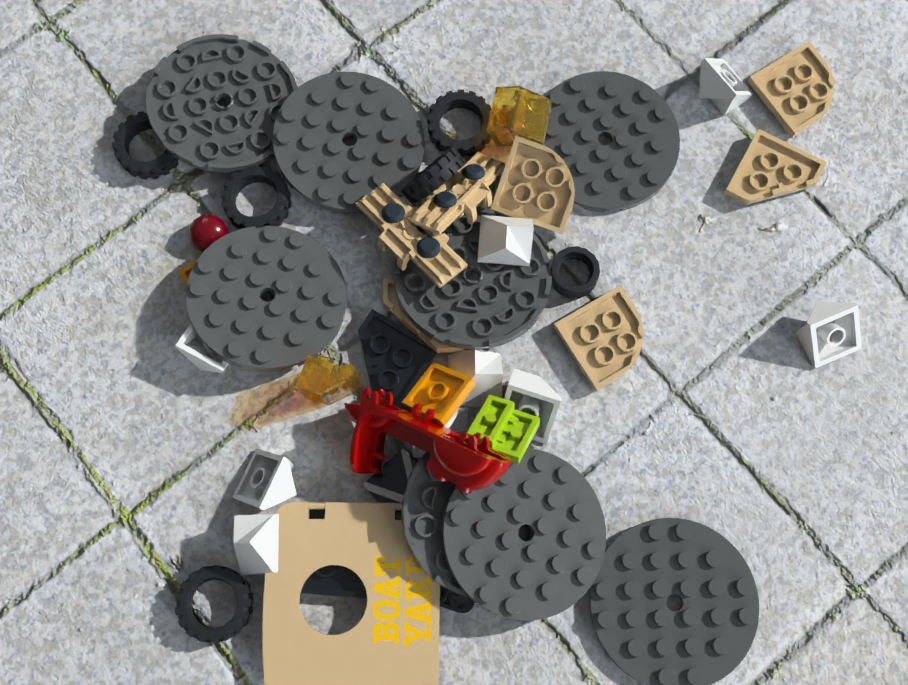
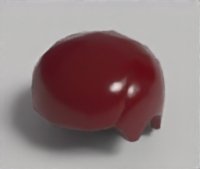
[189,214,228,252]

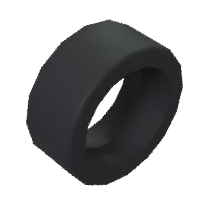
[550,246,600,299]

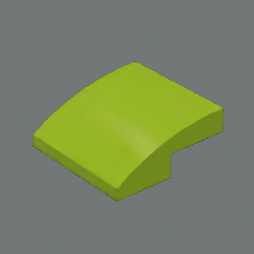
[468,394,540,465]

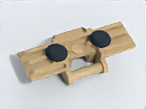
[409,152,506,235]
[356,183,468,288]

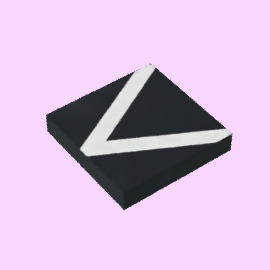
[363,448,417,520]

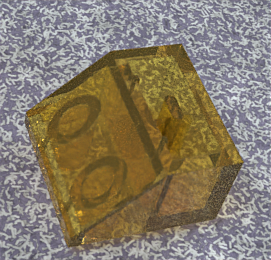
[487,86,552,147]
[296,354,364,406]

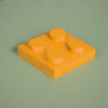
[402,362,476,426]

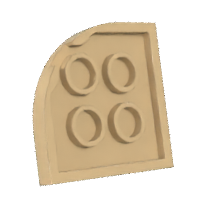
[747,41,834,138]
[490,136,575,234]
[553,285,644,392]

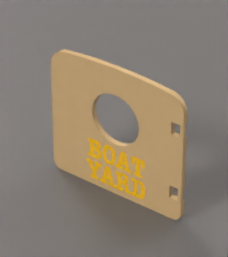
[262,502,440,685]

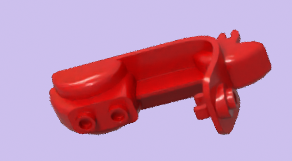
[344,388,512,494]

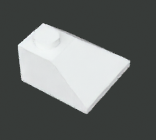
[504,368,562,444]

